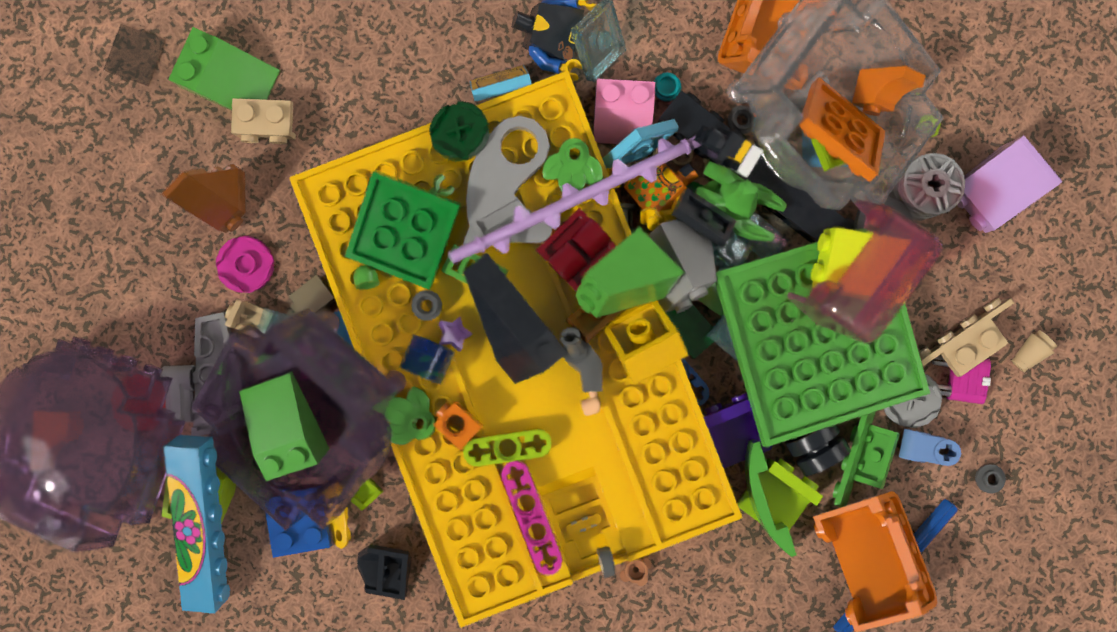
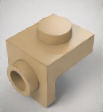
[225,299,276,340]

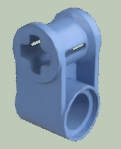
[899,428,961,466]

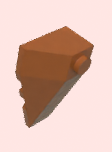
[162,164,246,233]

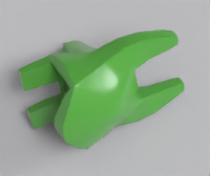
[695,161,787,242]

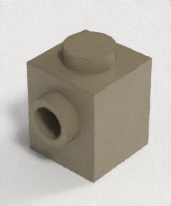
[289,275,336,321]

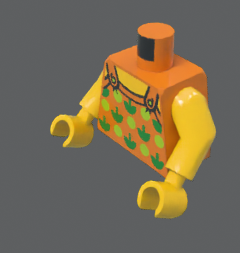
[606,163,699,231]

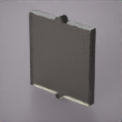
[103,24,166,87]

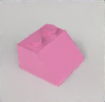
[593,79,655,144]

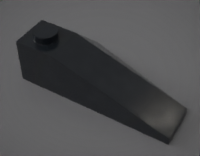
[463,252,568,384]

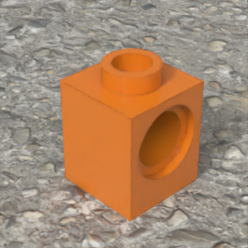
[434,401,483,450]

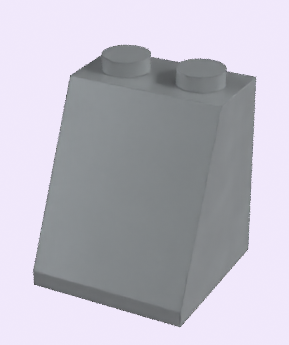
[648,219,717,313]

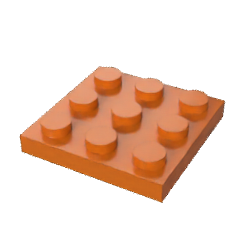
[799,77,885,182]

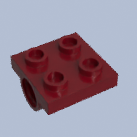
[536,208,617,293]

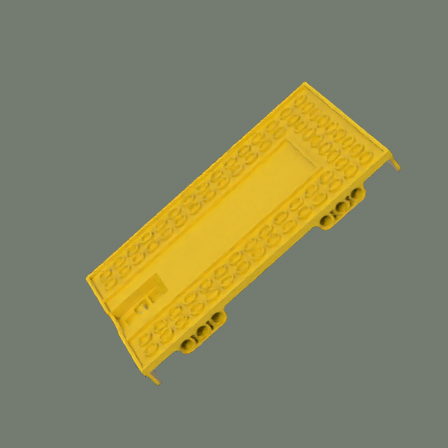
[289,70,742,628]

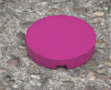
[216,236,274,293]

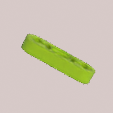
[463,429,552,467]

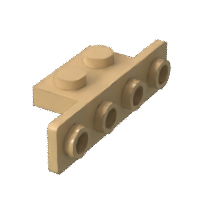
[919,297,1014,377]

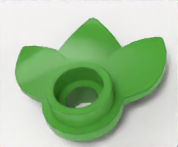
[543,138,603,192]
[383,387,436,445]

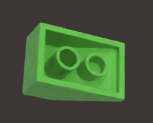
[168,27,280,111]
[239,371,330,481]

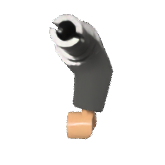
[560,328,603,416]

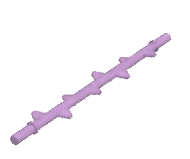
[448,136,702,264]

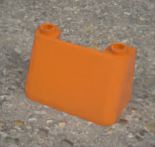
[718,0,833,90]
[813,491,937,632]

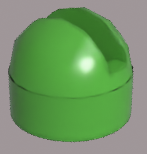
[354,265,380,290]

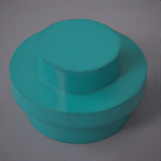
[654,72,681,102]

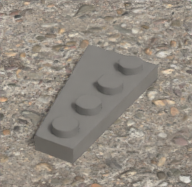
[191,312,247,436]

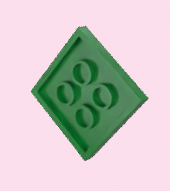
[345,170,461,290]

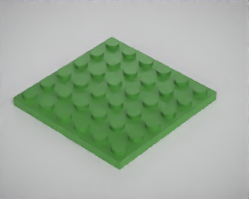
[715,222,930,447]

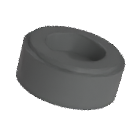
[597,546,616,579]

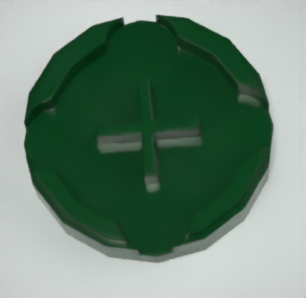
[429,101,490,162]

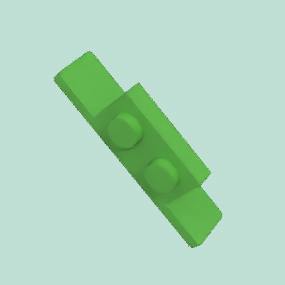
[833,411,900,507]

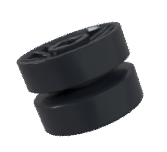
[785,425,851,476]

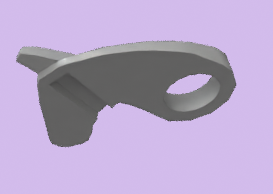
[463,116,552,245]

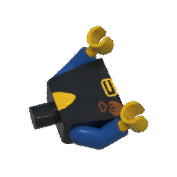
[511,0,599,81]

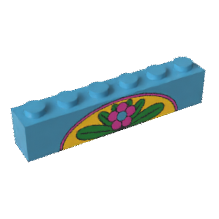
[164,435,230,614]

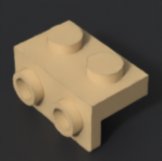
[231,98,296,144]

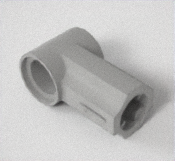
[160,365,196,423]

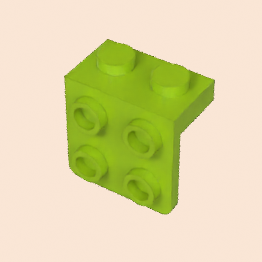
[737,458,824,531]

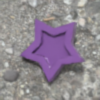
[438,317,473,352]

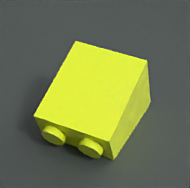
[811,227,919,304]

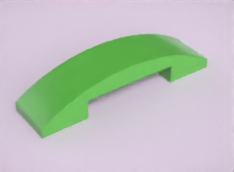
[745,439,797,557]

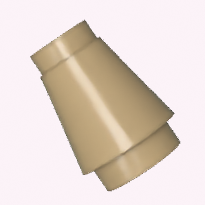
[1011,330,1057,373]

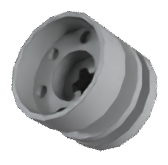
[888,153,965,221]

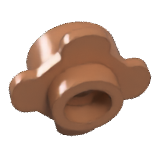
[620,557,652,586]

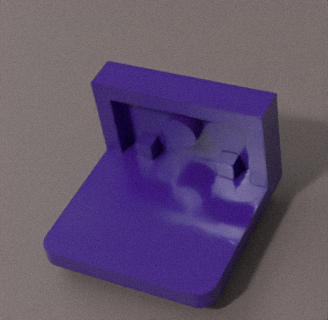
[702,392,773,468]

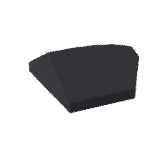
[357,544,412,600]

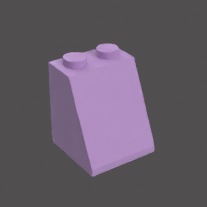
[957,136,1062,233]

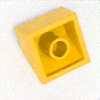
[603,301,688,385]

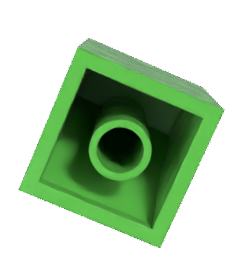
[575,227,683,318]

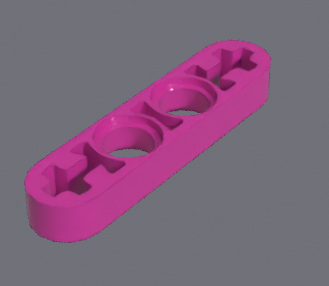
[502,460,562,575]

